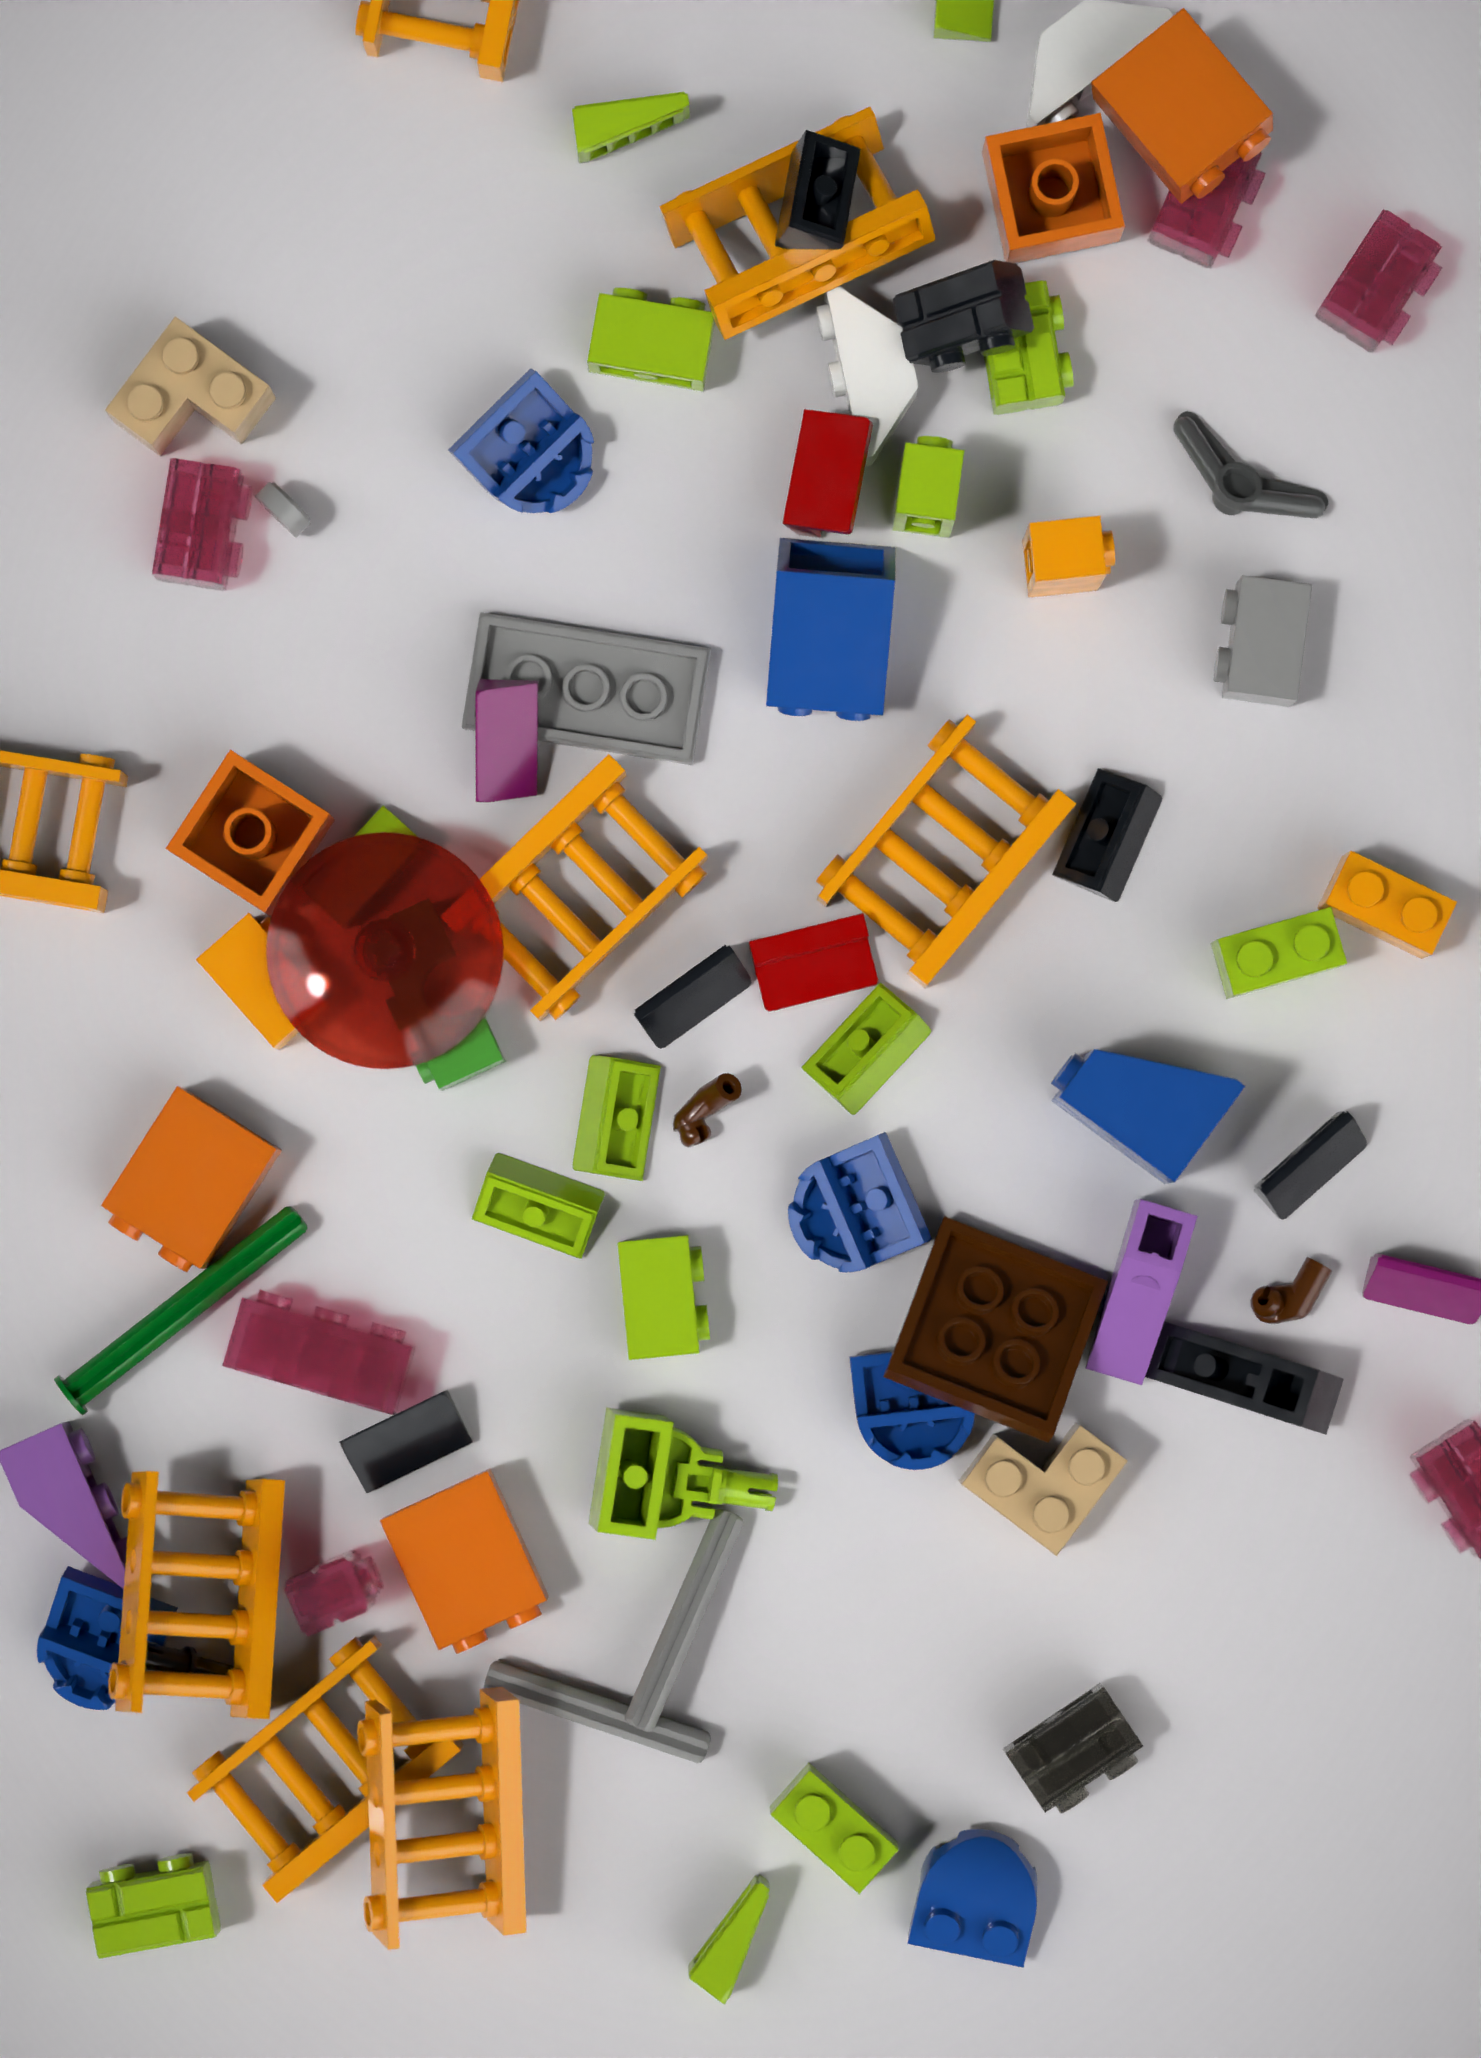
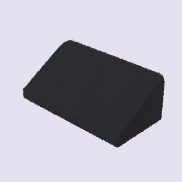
[775,130,861,250]
[1052,768,1162,902]
[634,945,752,1049]
[1254,1111,1367,1220]
[339,1389,473,1494]

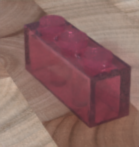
[222,1289,416,1415]

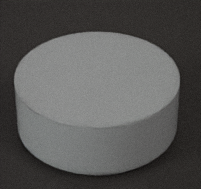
[255,482,311,538]

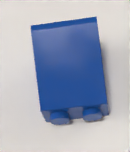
[766,538,896,721]
[1051,1049,1245,1184]

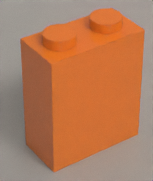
[1091,8,1273,204]
[101,1086,282,1272]
[380,1468,549,1654]

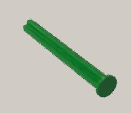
[54,1206,307,1415]

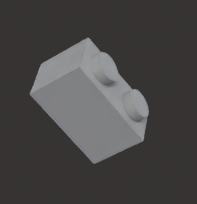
[1214,575,1312,707]

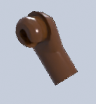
[673,1073,742,1148]
[1250,1257,1332,1324]

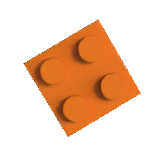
[982,113,1125,263]
[166,750,335,917]

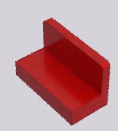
[782,409,873,538]
[749,913,878,1012]

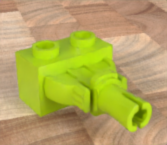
[588,1407,778,1540]

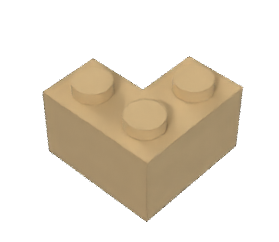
[105,316,276,456]
[958,1423,1127,1556]

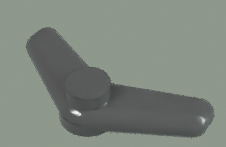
[1173,411,1328,518]

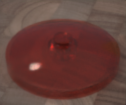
[266,832,505,1070]

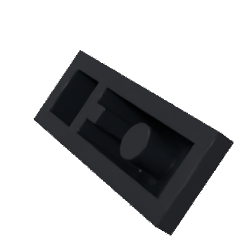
[1145,1322,1344,1435]

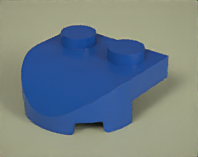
[448,368,594,513]
[788,1132,933,1273]
[849,1351,975,1470]
[37,1566,178,1710]
[908,1829,1037,1968]

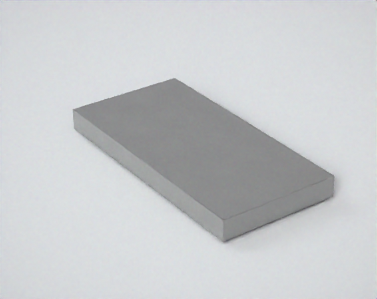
[461,612,711,765]

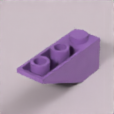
[1085,1199,1198,1385]
[0,1421,127,1589]

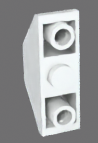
[1027,0,1174,128]
[816,286,918,467]

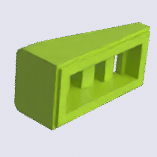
[572,92,690,163]
[688,1874,770,2004]

